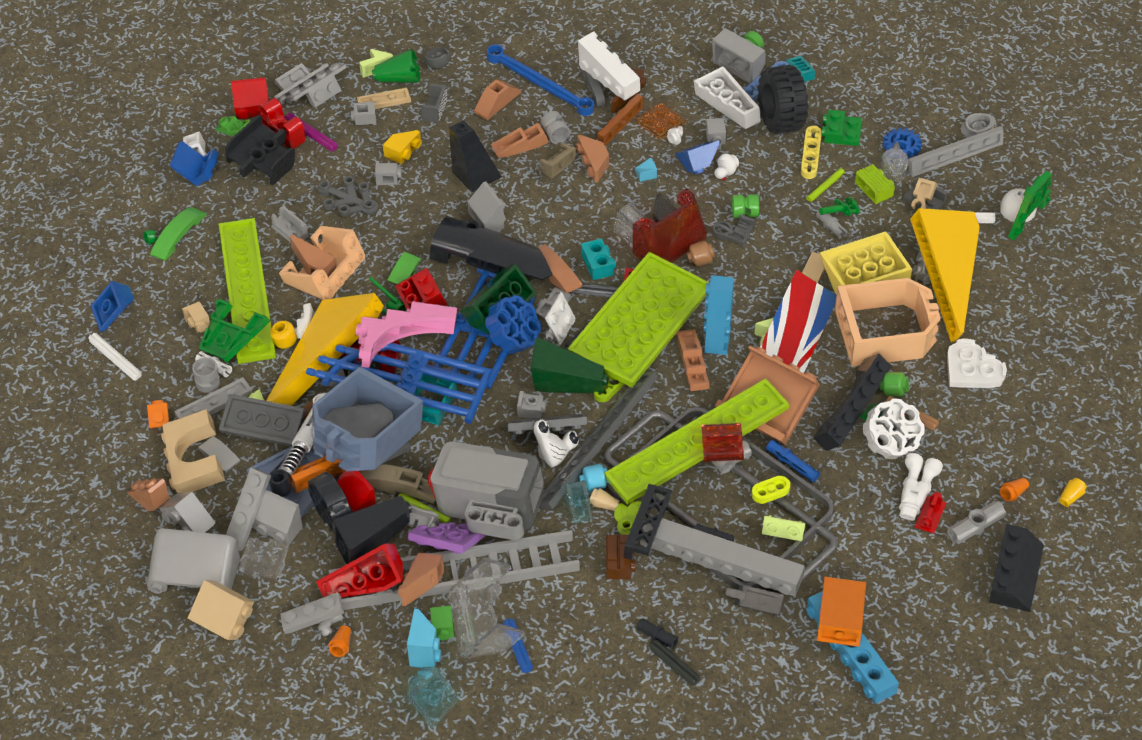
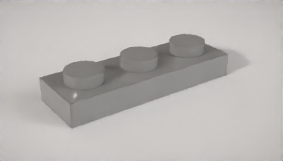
[280,592,344,634]

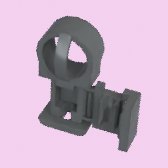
[713,214,755,247]

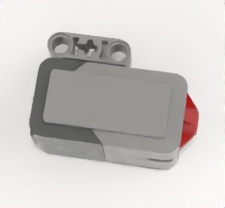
[428,442,544,540]

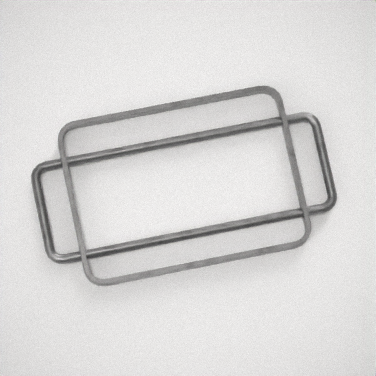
[604,407,838,592]

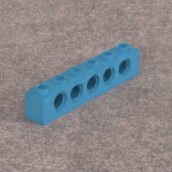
[806,591,899,704]

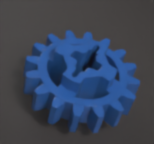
[883,127,922,160]

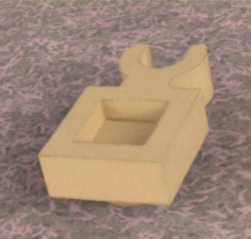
[911,178,937,209]

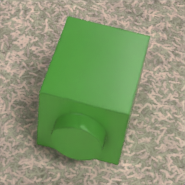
[430,606,454,641]

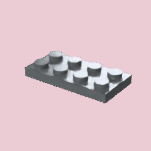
[219,394,305,446]
[507,414,587,434]

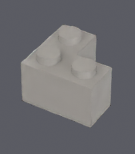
[159,491,216,533]

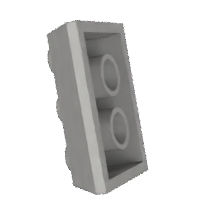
[712,28,765,84]
[252,490,303,545]

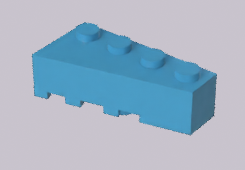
[703,275,734,355]

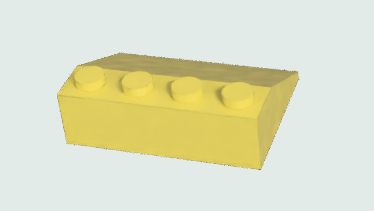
[820,231,912,295]

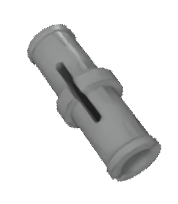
[816,211,848,239]

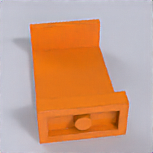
[817,577,866,647]

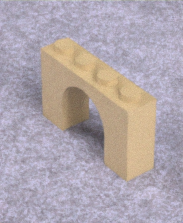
[161,409,225,493]

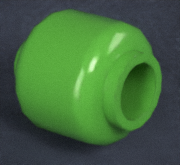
[879,372,909,397]

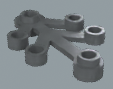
[317,176,378,217]

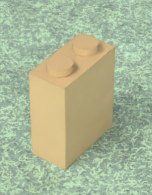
[188,580,254,640]

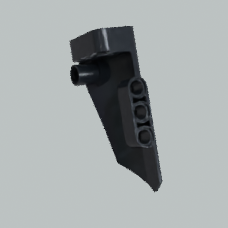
[430,216,552,280]

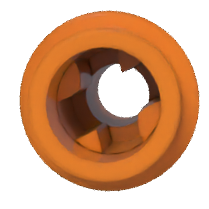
[1000,477,1029,502]
[328,625,351,657]

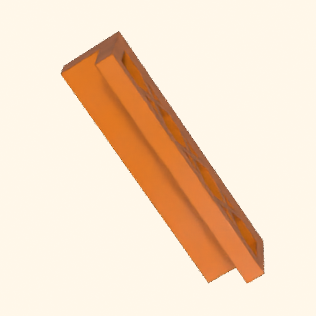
[291,456,344,493]

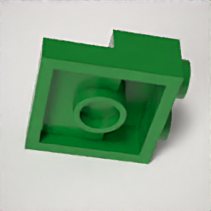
[821,110,862,146]

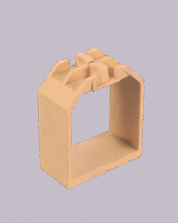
[835,278,940,367]

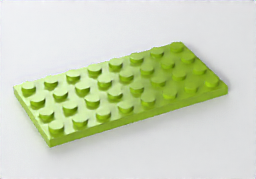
[568,252,709,388]

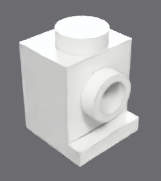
[183,132,206,156]

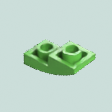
[215,116,251,136]
[388,252,421,285]

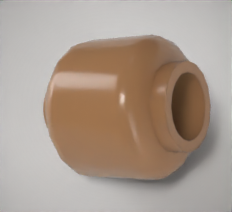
[687,241,715,267]

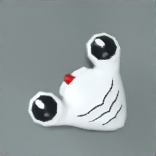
[533,419,579,468]

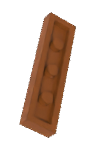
[597,94,643,146]

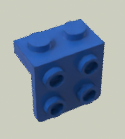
[170,141,219,186]

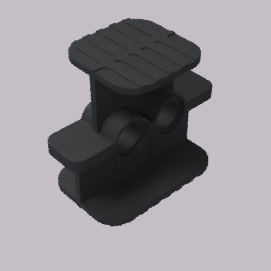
[225,115,295,185]

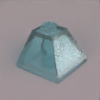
[406,667,460,728]

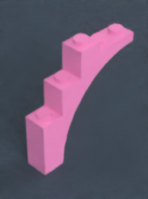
[356,302,457,368]

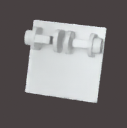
[545,292,576,345]

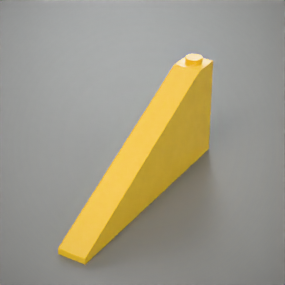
[910,208,980,342]
[266,293,384,406]

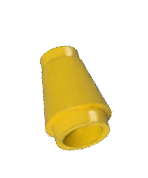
[1058,478,1087,507]

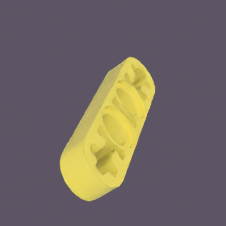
[801,126,821,179]

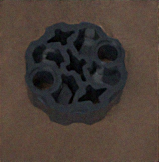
[307,472,352,533]

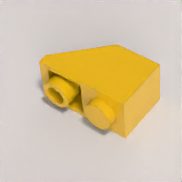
[383,130,422,164]

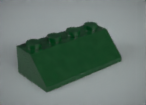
[460,263,537,335]

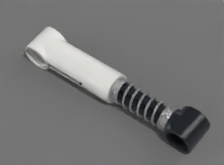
[269,393,327,497]

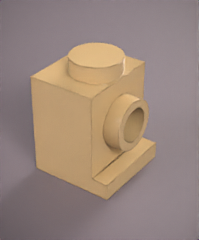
[182,301,210,333]

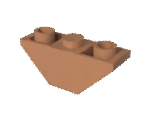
[474,79,521,120]
[575,135,609,183]
[127,478,170,511]

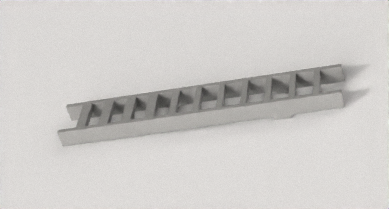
[329,530,580,610]

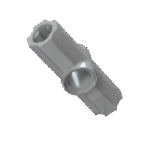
[947,501,1006,544]

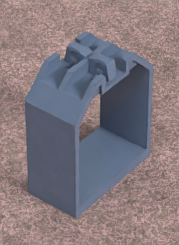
[312,367,423,472]

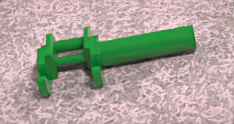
[819,197,860,216]

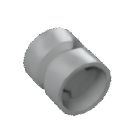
[540,111,571,144]
[192,357,221,393]

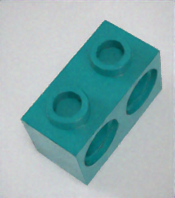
[581,238,616,280]

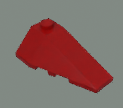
[316,544,404,598]

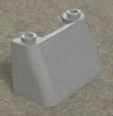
[147,529,240,594]

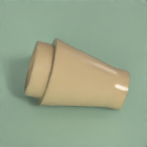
[589,488,620,511]

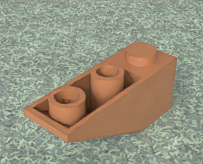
[290,234,337,277]
[398,553,444,606]

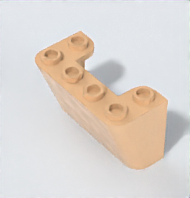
[279,226,365,300]

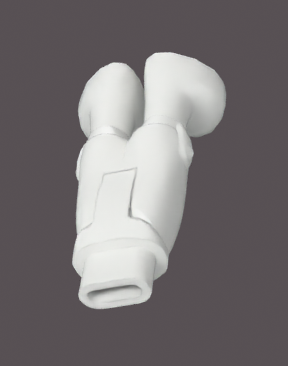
[899,453,943,521]

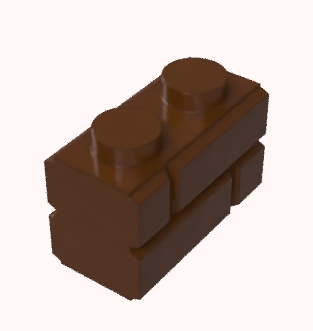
[606,535,635,579]

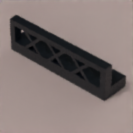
[624,484,672,560]

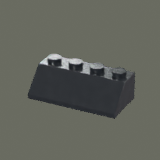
[989,524,1044,612]

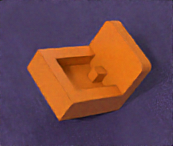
[147,400,169,429]

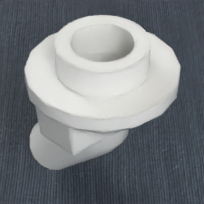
[667,126,683,145]

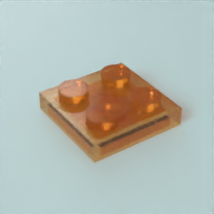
[636,102,685,140]

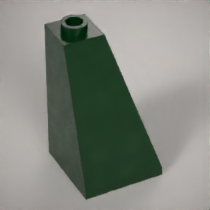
[530,338,609,393]

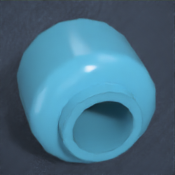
[579,464,609,492]

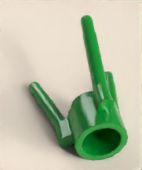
[369,277,406,314]

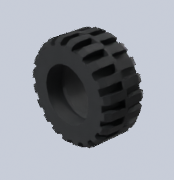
[758,65,808,134]

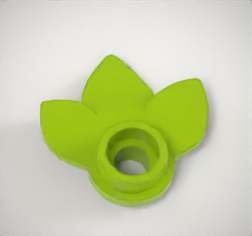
[614,501,642,535]

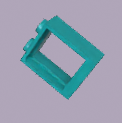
[414,374,457,426]

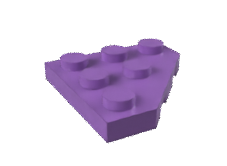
[408,522,486,554]

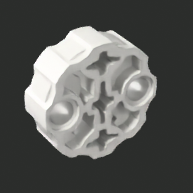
[863,399,924,459]

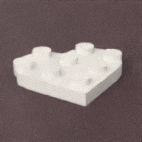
[947,339,1007,388]

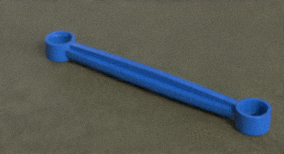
[487,45,594,116]

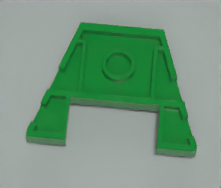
[1008,171,1052,240]
[199,299,271,362]

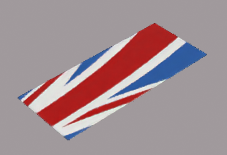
[760,270,837,373]

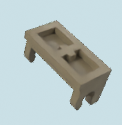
[537,143,576,179]

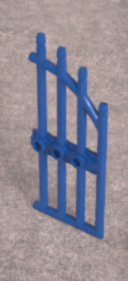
[426,268,535,389]
[306,343,492,424]

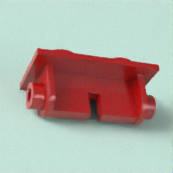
[915,492,947,534]

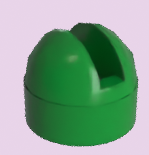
[143,230,158,245]

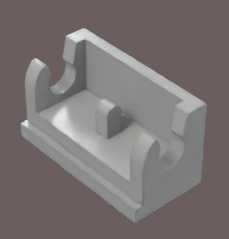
[271,206,308,243]

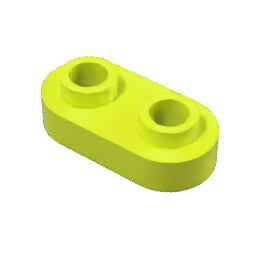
[752,476,790,504]

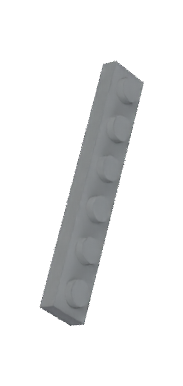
[908,126,1003,177]

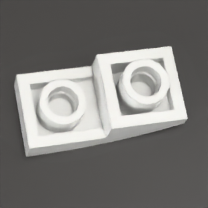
[295,303,315,339]

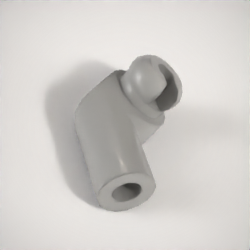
[318,614,343,637]

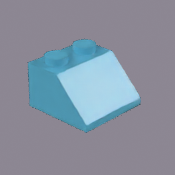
[407,609,441,669]

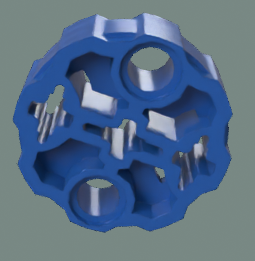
[485,295,541,354]

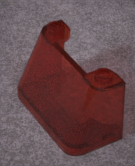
[633,188,707,263]

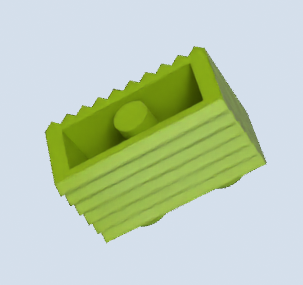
[855,164,895,204]

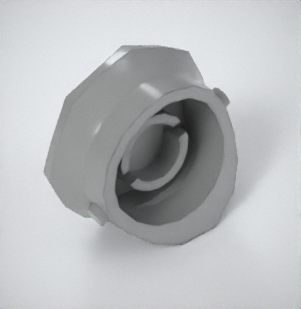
[961,113,996,138]

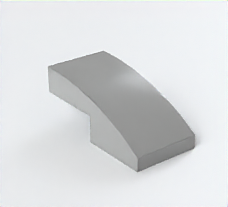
[536,287,572,319]
[198,436,240,474]

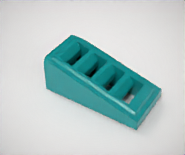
[785,56,815,82]

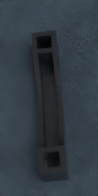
[813,353,892,451]

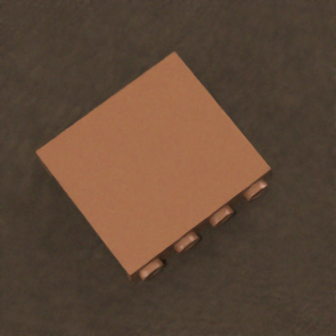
[715,346,820,445]

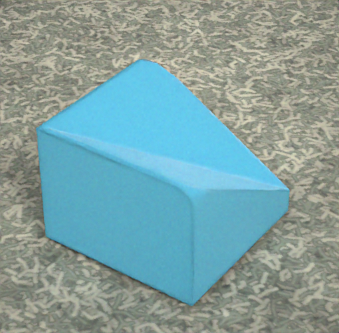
[635,158,657,182]

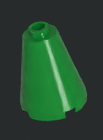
[372,49,420,83]

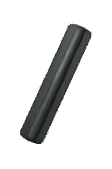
[650,640,700,686]

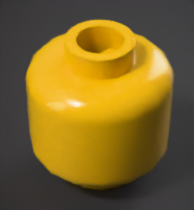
[270,321,297,349]

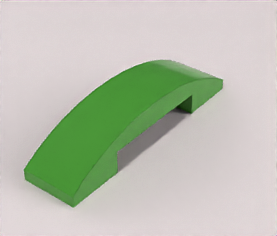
[150,207,207,261]

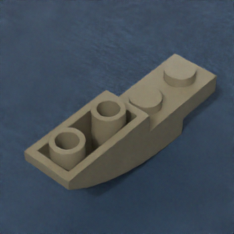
[361,464,435,504]

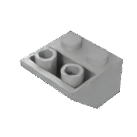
[468,182,506,231]

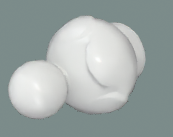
[715,153,739,180]

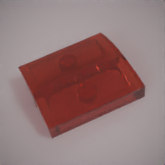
[701,423,744,462]

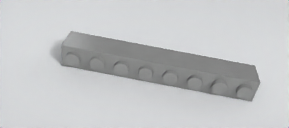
[640,514,805,596]

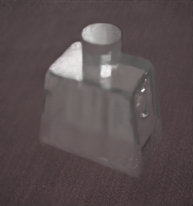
[614,202,655,246]

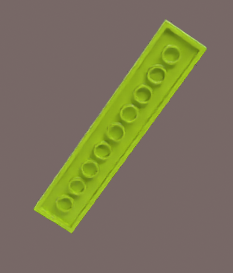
[219,218,276,364]
[604,379,789,504]

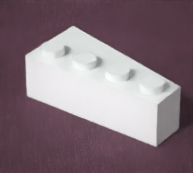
[578,31,640,100]
[694,67,761,129]

